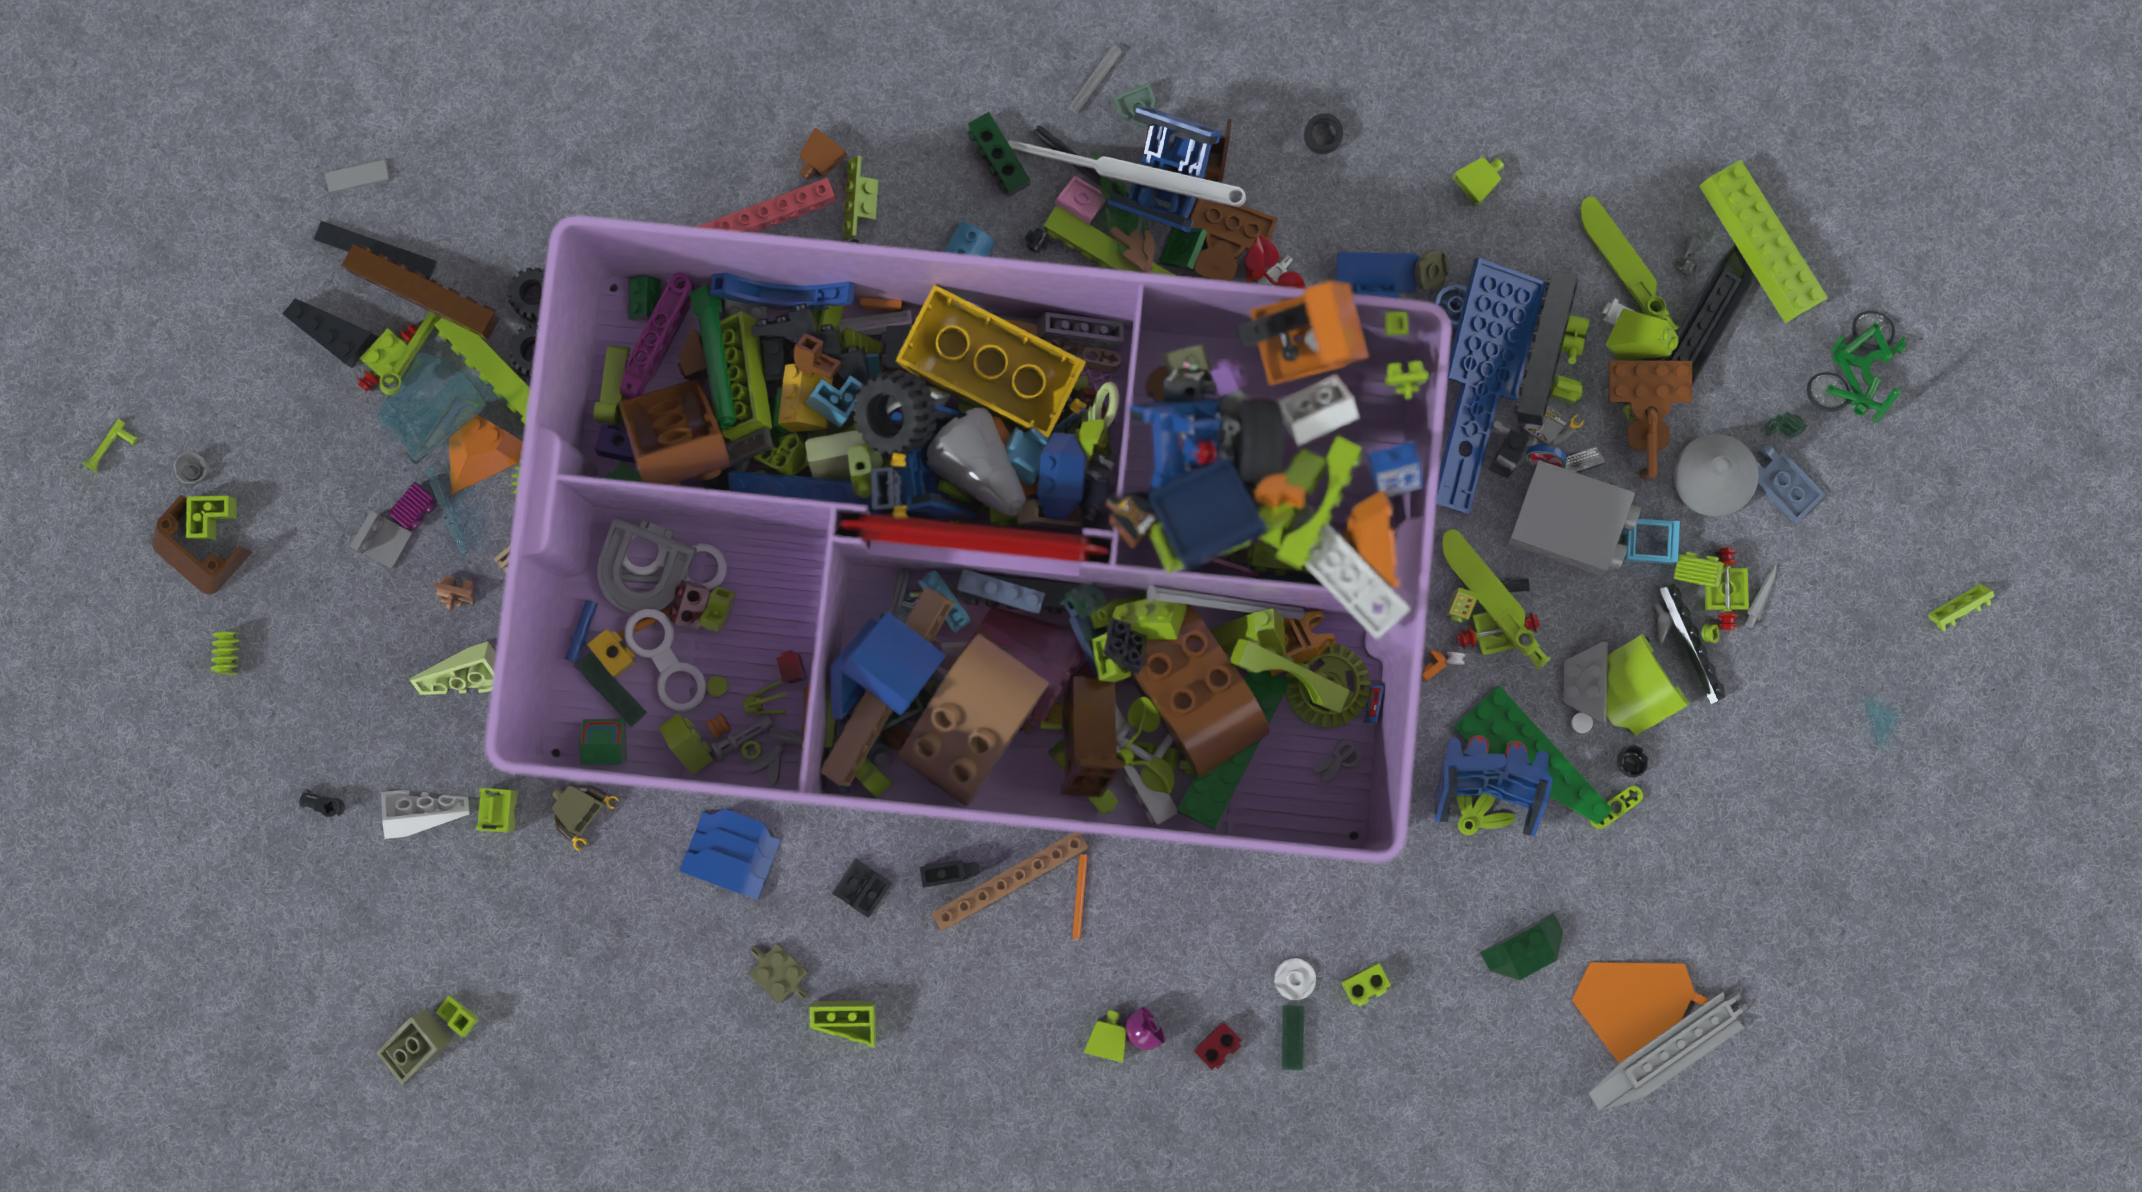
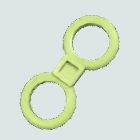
[1066,382,1119,435]

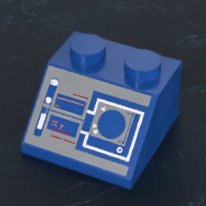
[1367,441,1423,497]

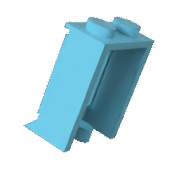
[1621,519,1680,564]

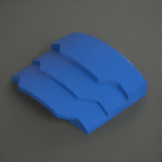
[679,809,781,899]

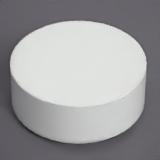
[1571,712,1593,733]

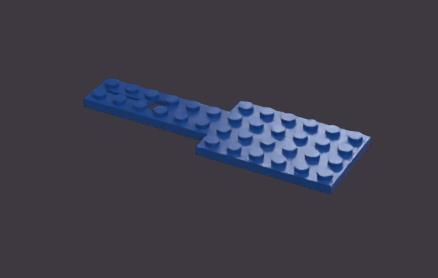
[1436,258,1546,514]

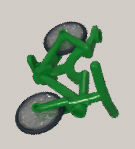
[1807,311,1907,423]

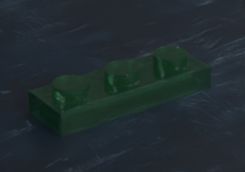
[1281,1005,1304,1070]

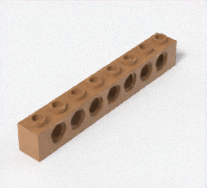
[932,831,1089,931]

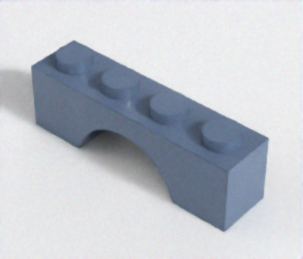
[957,569,1045,615]

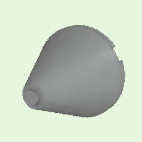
[1673,434,1759,517]

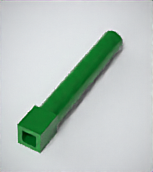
[690,284,736,429]

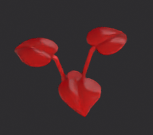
[1244,235,1306,290]

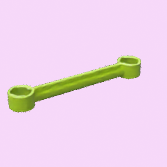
[380,312,441,395]

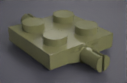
[749,943,809,1003]

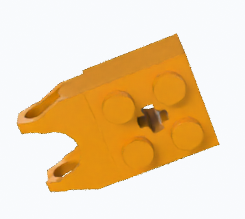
[1269,610,1336,676]

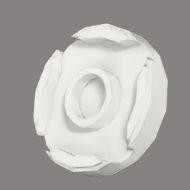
[1274,958,1316,1000]

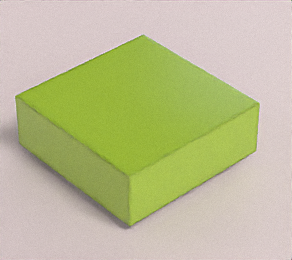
[1384,312,1408,336]

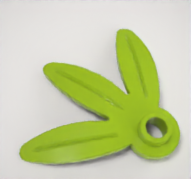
[1456,793,1515,835]

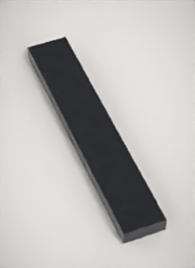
[314,221,437,281]

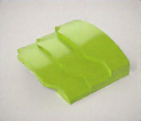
[1606,633,1689,736]

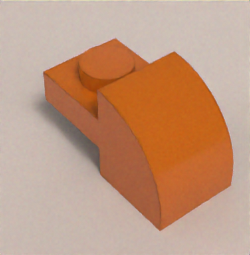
[1256,474,1305,509]

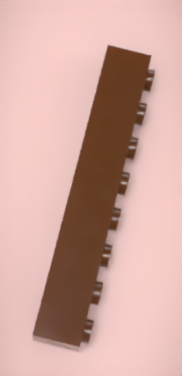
[341,244,500,340]

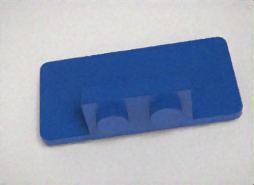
[1335,252,1420,299]

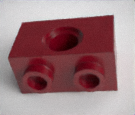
[776,650,808,685]

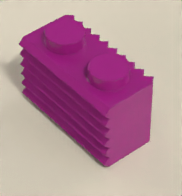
[388,482,438,531]

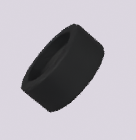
[1304,113,1343,154]

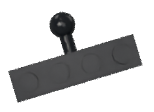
[1235,302,1311,362]

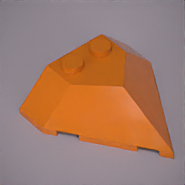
[448,405,523,495]
[1341,491,1399,588]

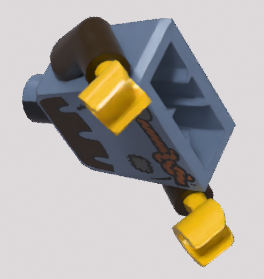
[871,453,908,518]

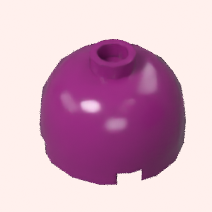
[1126,1007,1166,1051]

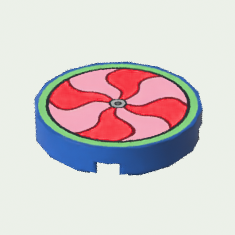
[1525,444,1567,468]

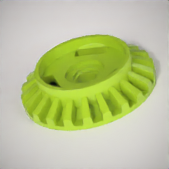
[1285,643,1371,728]

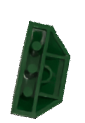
[1480,913,1563,980]

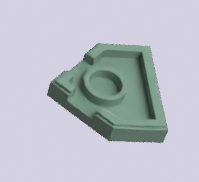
[1111,82,1157,128]

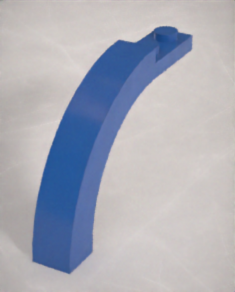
[710,272,855,310]

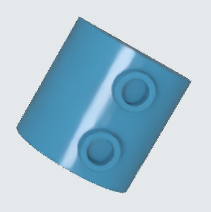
[942,222,995,257]

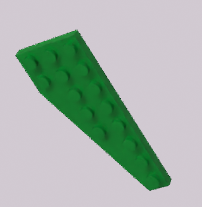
[1453,685,1613,824]

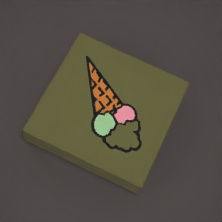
[1162,343,1214,381]

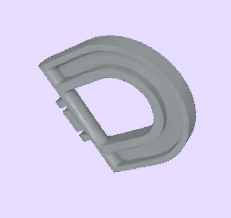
[597,517,697,614]

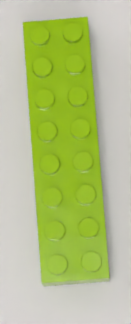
[1699,160,1828,324]

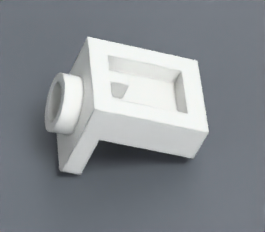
[1602,298,1634,325]

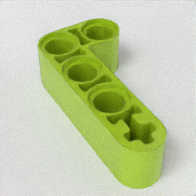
[594,345,631,426]
[726,434,807,476]

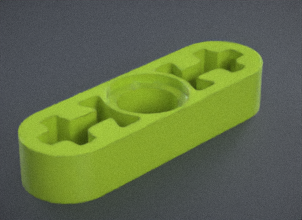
[1589,786,1643,829]

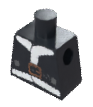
[1163,368,1217,402]

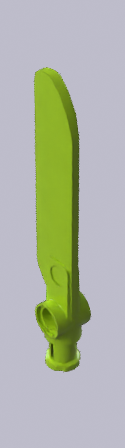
[1580,196,1680,332]
[1442,529,1551,670]

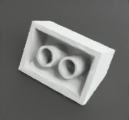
[1278,375,1359,445]

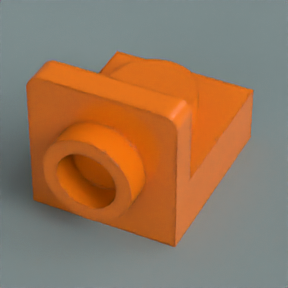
[1420,650,1447,682]

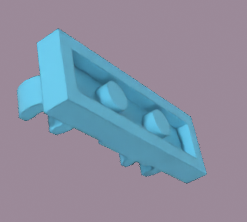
[918,570,972,633]

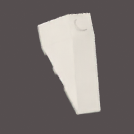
[381,790,469,839]

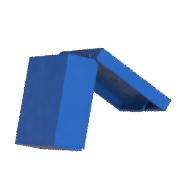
[831,611,946,721]

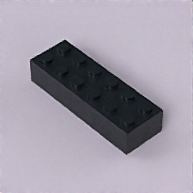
[960,574,1089,615]

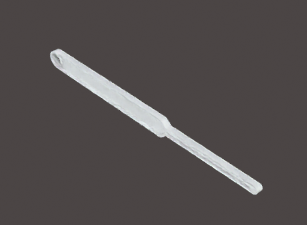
[1008,140,1246,207]

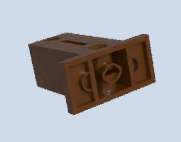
[1060,675,1122,798]

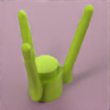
[743,679,787,717]

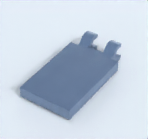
[1755,444,1825,523]

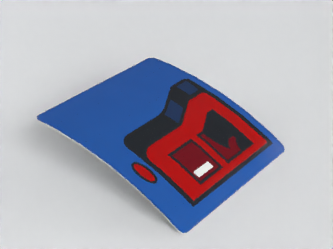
[1363,686,1383,723]

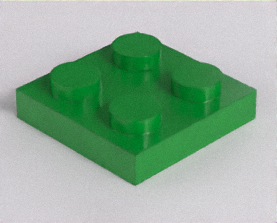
[1160,227,1208,269]

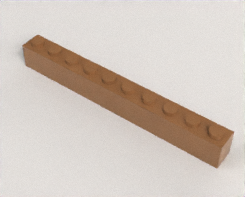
[820,587,955,787]

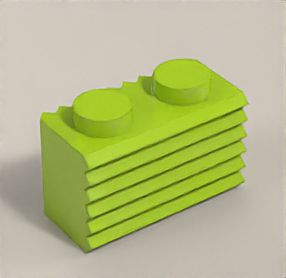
[1674,552,1724,588]

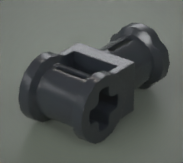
[299,789,345,817]

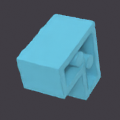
[805,376,862,428]

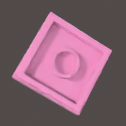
[1054,175,1109,224]

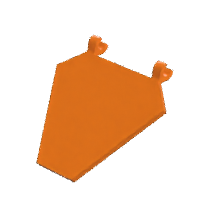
[1571,962,1709,1063]

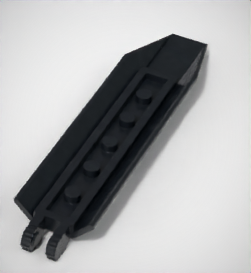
[1660,244,1754,386]

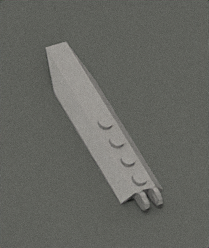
[1588,992,1747,1111]

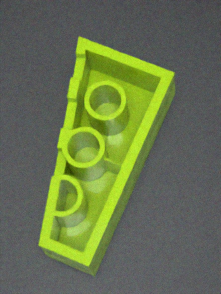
[1257,448,1326,549]

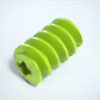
[840,328,882,358]
[210,631,240,675]

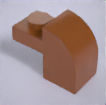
[794,333,841,380]

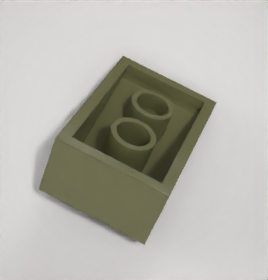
[376,1008,453,1085]

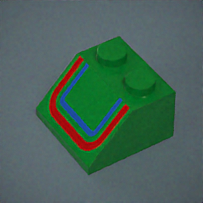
[579,719,627,765]

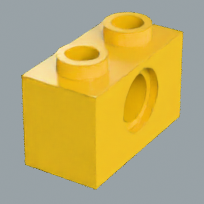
[587,629,636,678]

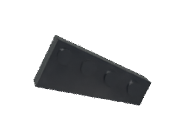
[282,298,378,368]

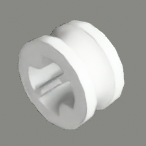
[1446,652,1466,665]

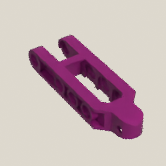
[620,273,696,399]

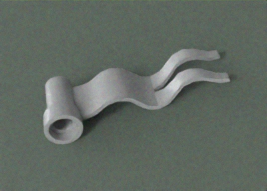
[1219,415,1239,459]

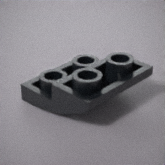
[1103,617,1147,674]

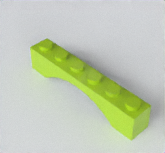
[1275,436,1363,569]
[1229,637,1350,713]

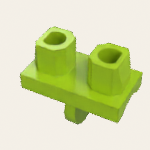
[1384,361,1428,399]

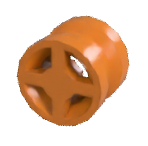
[706,712,731,739]

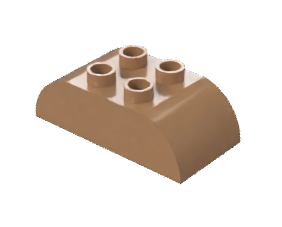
[897,634,1049,807]

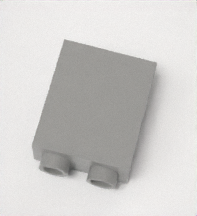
[1508,460,1641,577]

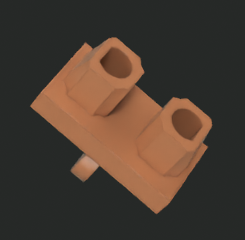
[434,575,475,611]

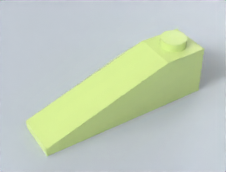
[410,642,496,695]

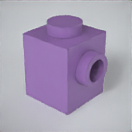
[1210,358,1248,396]

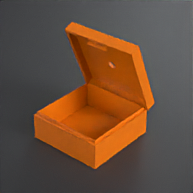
[1250,281,1369,386]

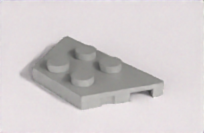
[1563,642,1608,723]

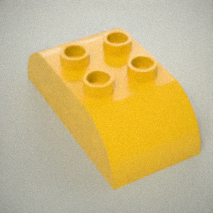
[896,285,1086,438]

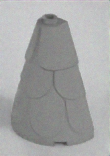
[926,408,1026,516]

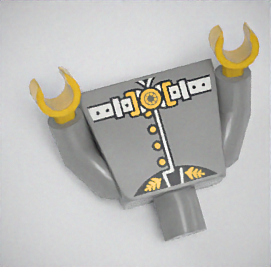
[1519,406,1585,450]

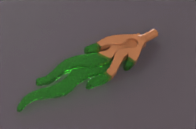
[1092,152,1155,274]

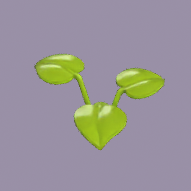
[1116,696,1174,794]

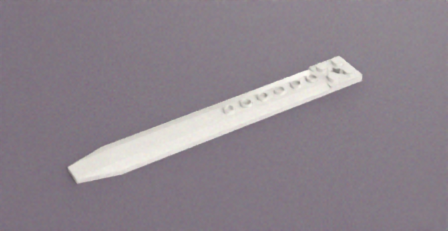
[1155,397,1411,640]

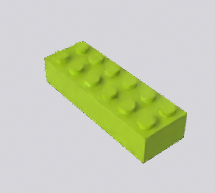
[720,311,772,441]

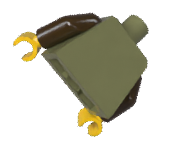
[552,785,619,850]

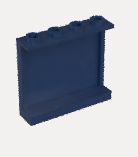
[1149,456,1267,571]

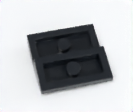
[832,858,892,918]

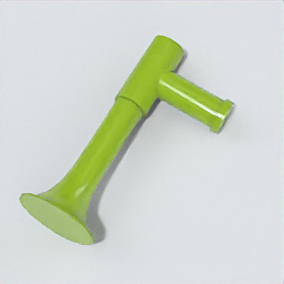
[80,419,139,474]

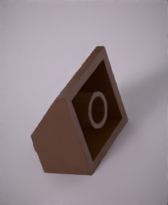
[678,329,708,381]

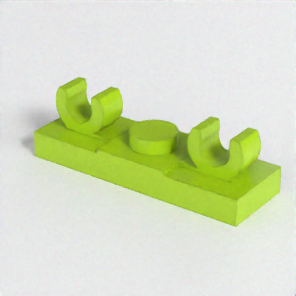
[1928,583,1995,632]

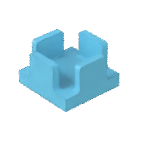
[1004,427,1049,486]

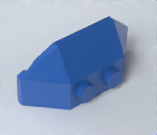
[1037,433,1087,520]

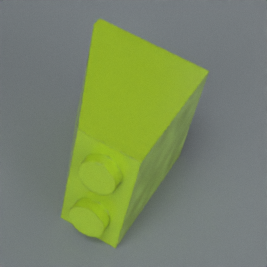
[1606,308,1678,361]

